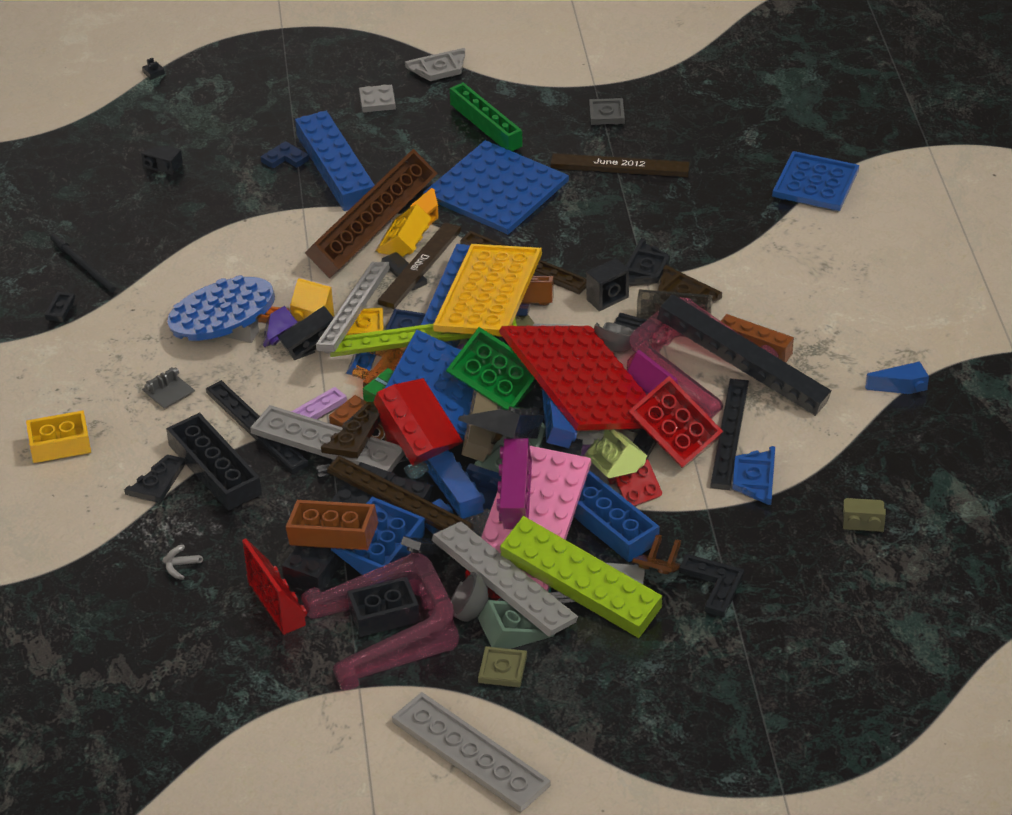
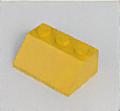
[376,204,431,257]

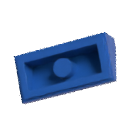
[346,351,378,377]

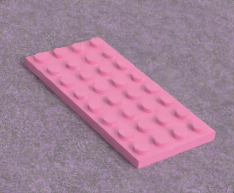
[481,446,592,592]

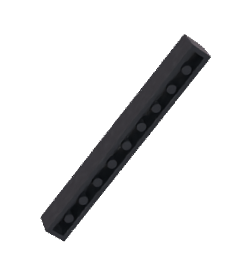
[657,294,832,416]

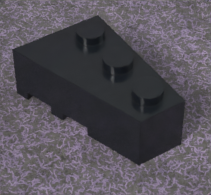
[278,306,334,361]

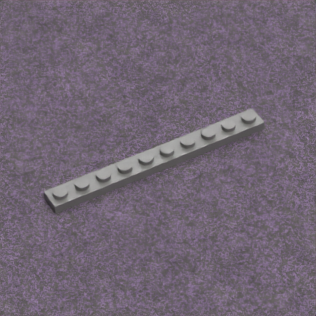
[316,262,390,353]

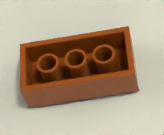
[286,500,378,550]

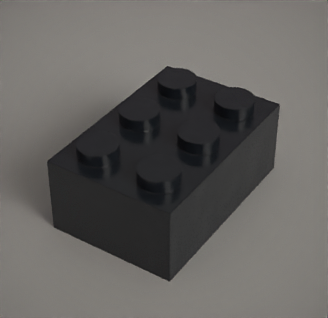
[347,576,420,637]

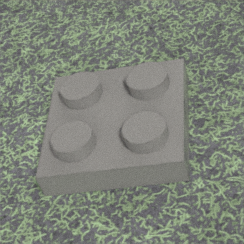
[359,84,396,112]

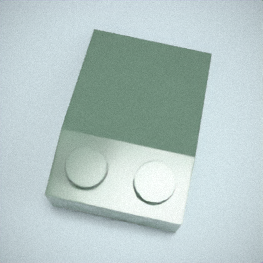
[478,600,555,649]

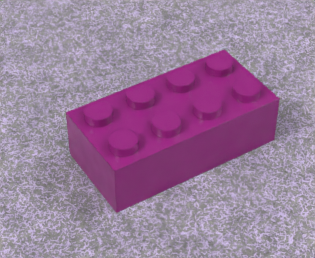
[497,438,532,529]

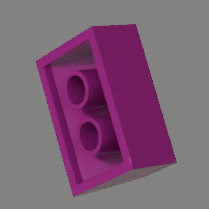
[628,350,679,395]

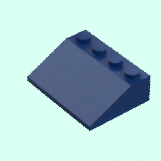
[331,497,425,583]

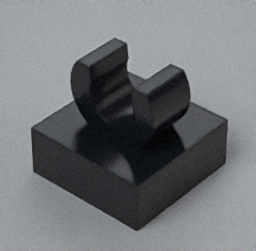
[142,57,165,80]

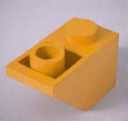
[410,188,438,226]

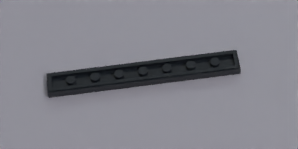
[710,378,749,490]
[206,380,308,474]

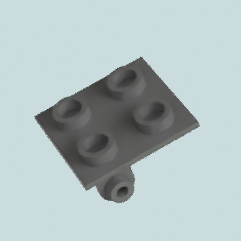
[142,367,195,409]

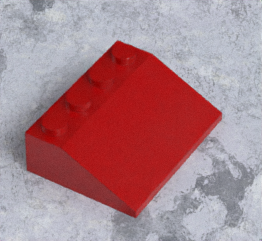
[628,376,723,468]
[373,378,463,466]
[242,539,307,635]

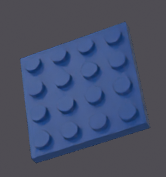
[772,151,859,211]

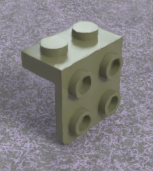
[843,498,886,532]

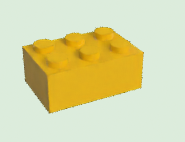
[26,410,91,463]

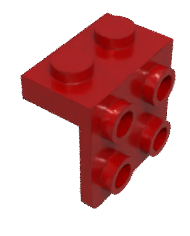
[607,459,662,506]

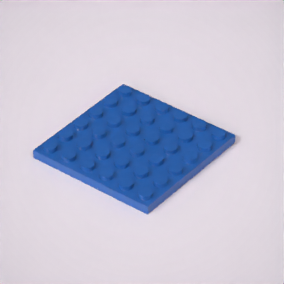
[423,140,569,235]
[385,330,503,441]

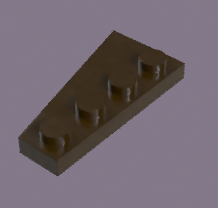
[321,402,381,458]

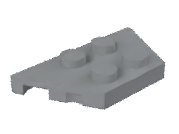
[405,48,465,81]

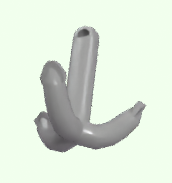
[162,545,203,580]

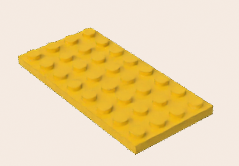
[433,244,542,337]

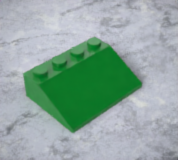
[446,327,537,409]

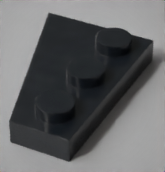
[124,454,186,503]

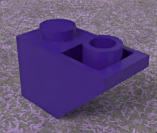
[263,306,298,348]

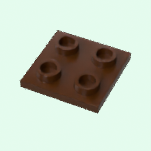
[632,534,681,574]

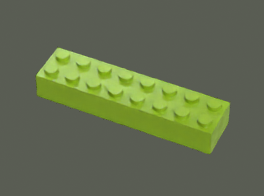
[500,516,662,638]

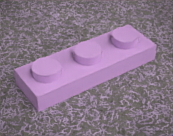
[291,387,347,419]

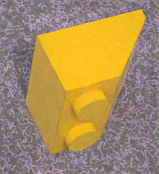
[290,278,334,321]

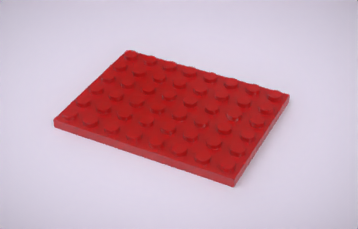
[499,325,646,431]

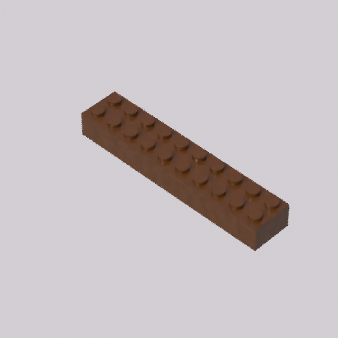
[305,149,438,279]

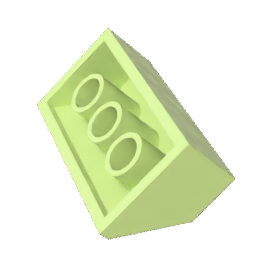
[585,429,647,478]

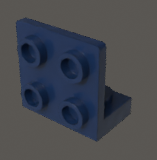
[467,464,501,518]

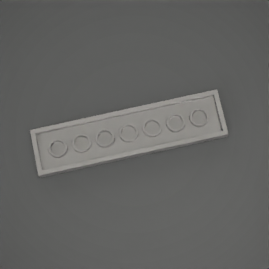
[250,405,405,472]
[432,522,578,637]
[392,692,551,812]

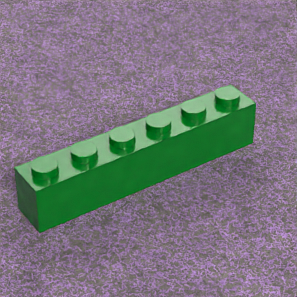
[450,82,523,151]

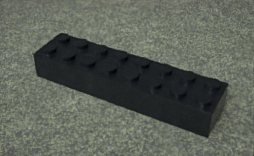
[282,462,396,595]

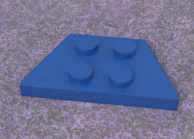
[732,446,776,505]

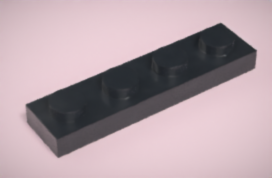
[401,536,446,555]

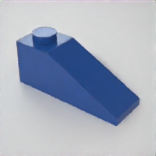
[865,361,929,394]

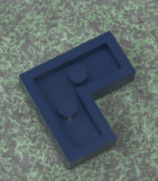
[261,141,309,169]

